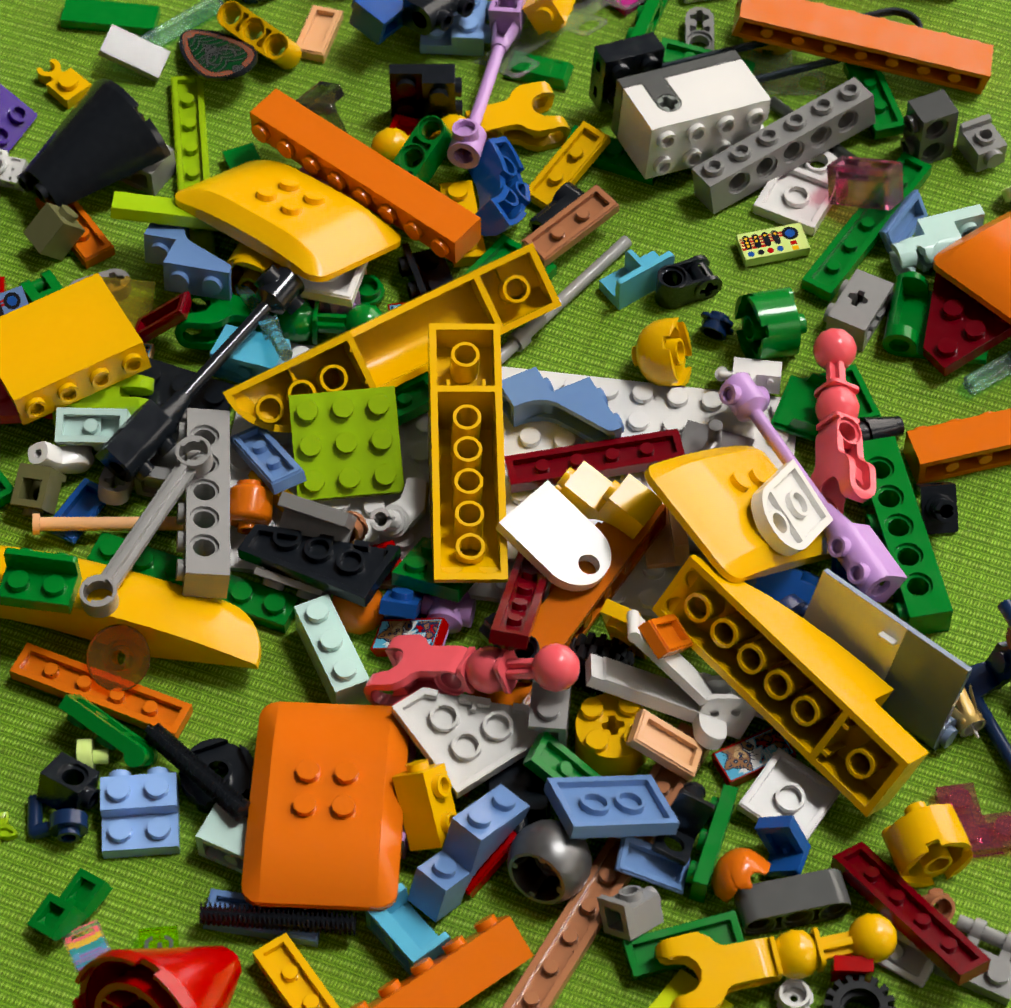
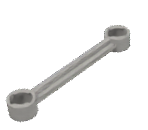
[79,435,213,618]

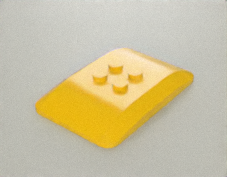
[174,160,402,282]
[644,446,832,583]

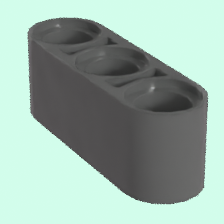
[733,868,852,935]

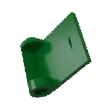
[882,271,988,365]

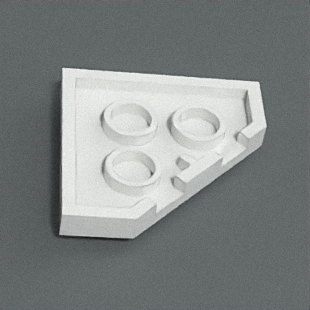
[392,687,551,799]

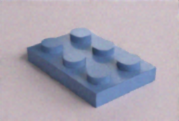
[543,775,680,839]

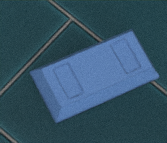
[879,189,928,253]
[614,836,690,895]

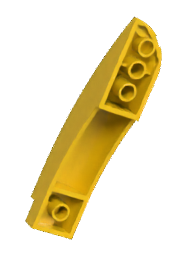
[0,545,261,669]

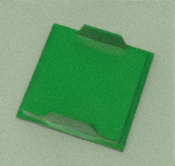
[771,373,857,441]

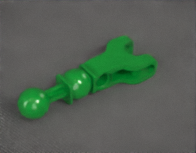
[175,294,383,350]

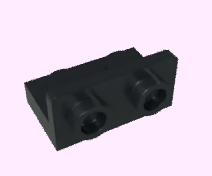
[397,242,453,300]

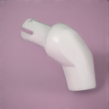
[28,441,95,474]
[369,478,429,538]

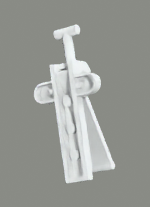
[585,610,765,750]

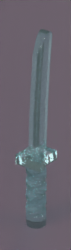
[234,284,293,361]

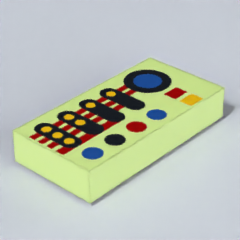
[735,223,810,267]

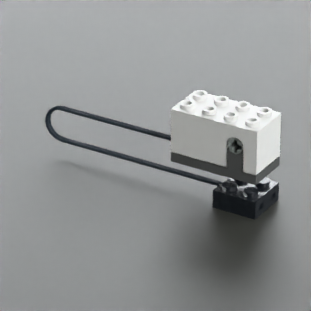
[589,7,923,179]

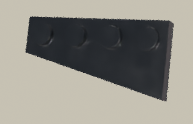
[237,524,401,607]

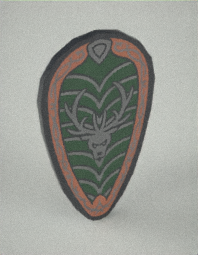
[179,29,258,82]

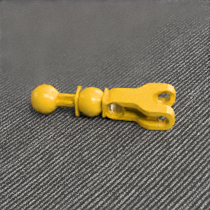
[370,81,571,162]
[654,913,898,1008]

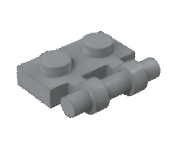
[934,914,1011,1006]

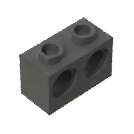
[900,89,959,164]

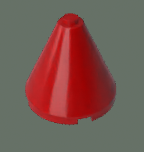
[72,946,242,1008]

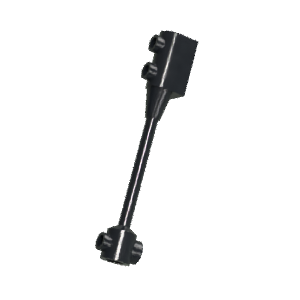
[403,0,475,35]
[94,264,305,482]

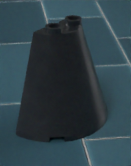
[17,78,171,207]

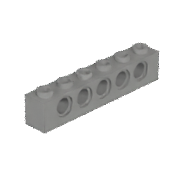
[691,77,876,214]
[176,408,230,599]

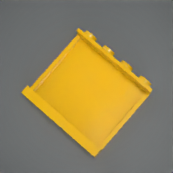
[0,273,152,426]

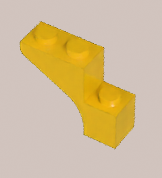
[555,460,663,540]

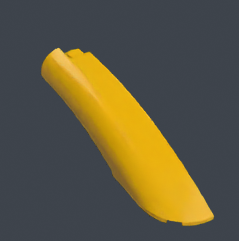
[222,243,562,433]

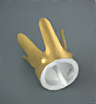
[951,685,986,739]

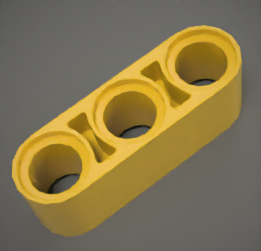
[217,1,302,69]

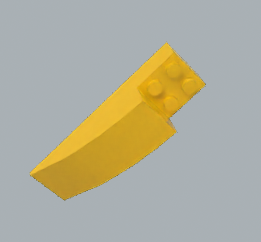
[427,323,508,583]
[652,554,929,817]

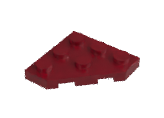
[923,273,1011,377]

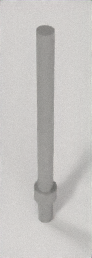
[501,235,632,365]

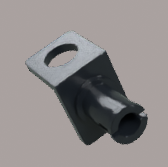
[913,481,959,534]
[652,782,715,866]

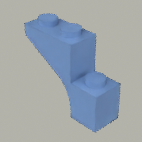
[144,223,232,301]
[502,367,624,442]
[407,784,530,922]

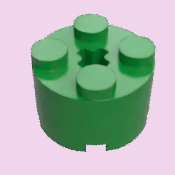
[735,287,807,360]

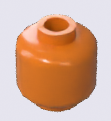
[230,479,274,535]

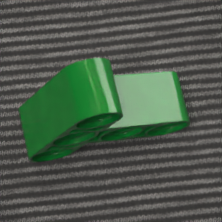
[393,115,453,184]

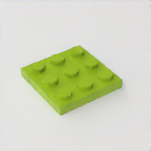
[288,386,404,501]

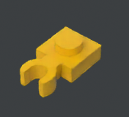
[37,59,92,110]

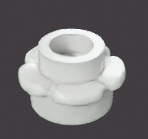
[774,979,814,1008]

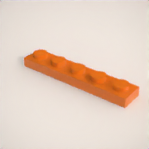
[10,642,193,739]

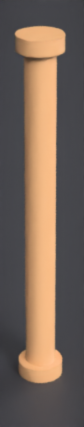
[32,513,183,535]

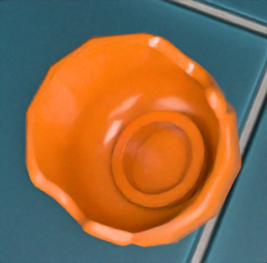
[332,589,384,635]
[711,848,771,902]

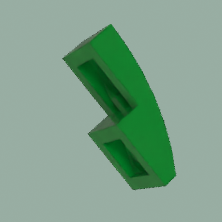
[27,868,113,942]

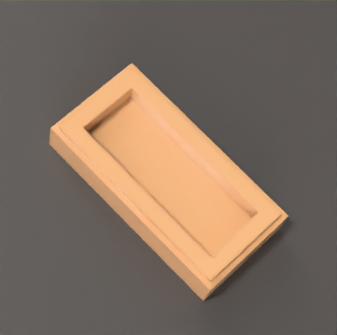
[296,5,344,63]
[626,709,704,781]

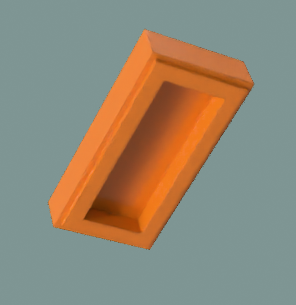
[638,614,693,659]

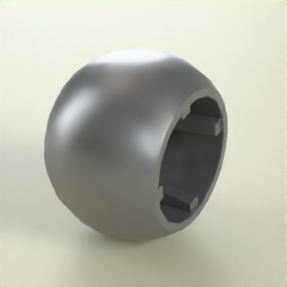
[507,819,592,904]

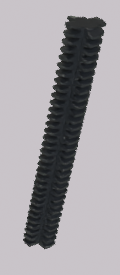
[144,723,251,822]
[199,902,357,936]

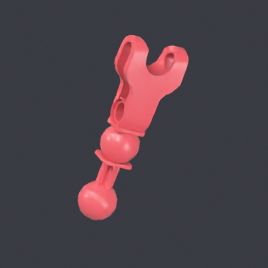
[810,328,876,514]
[363,634,580,706]

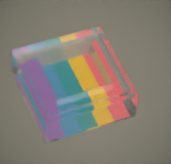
[62,919,111,972]

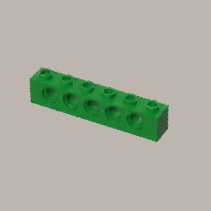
[858,436,953,635]

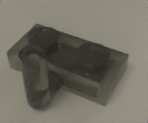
[295,81,348,134]

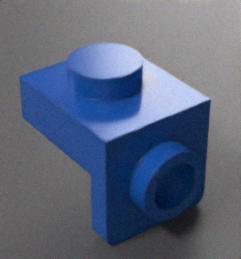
[379,588,424,620]
[755,815,811,877]

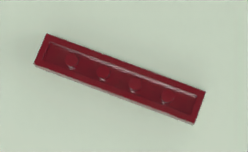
[504,428,685,493]
[489,553,549,650]
[831,842,991,986]

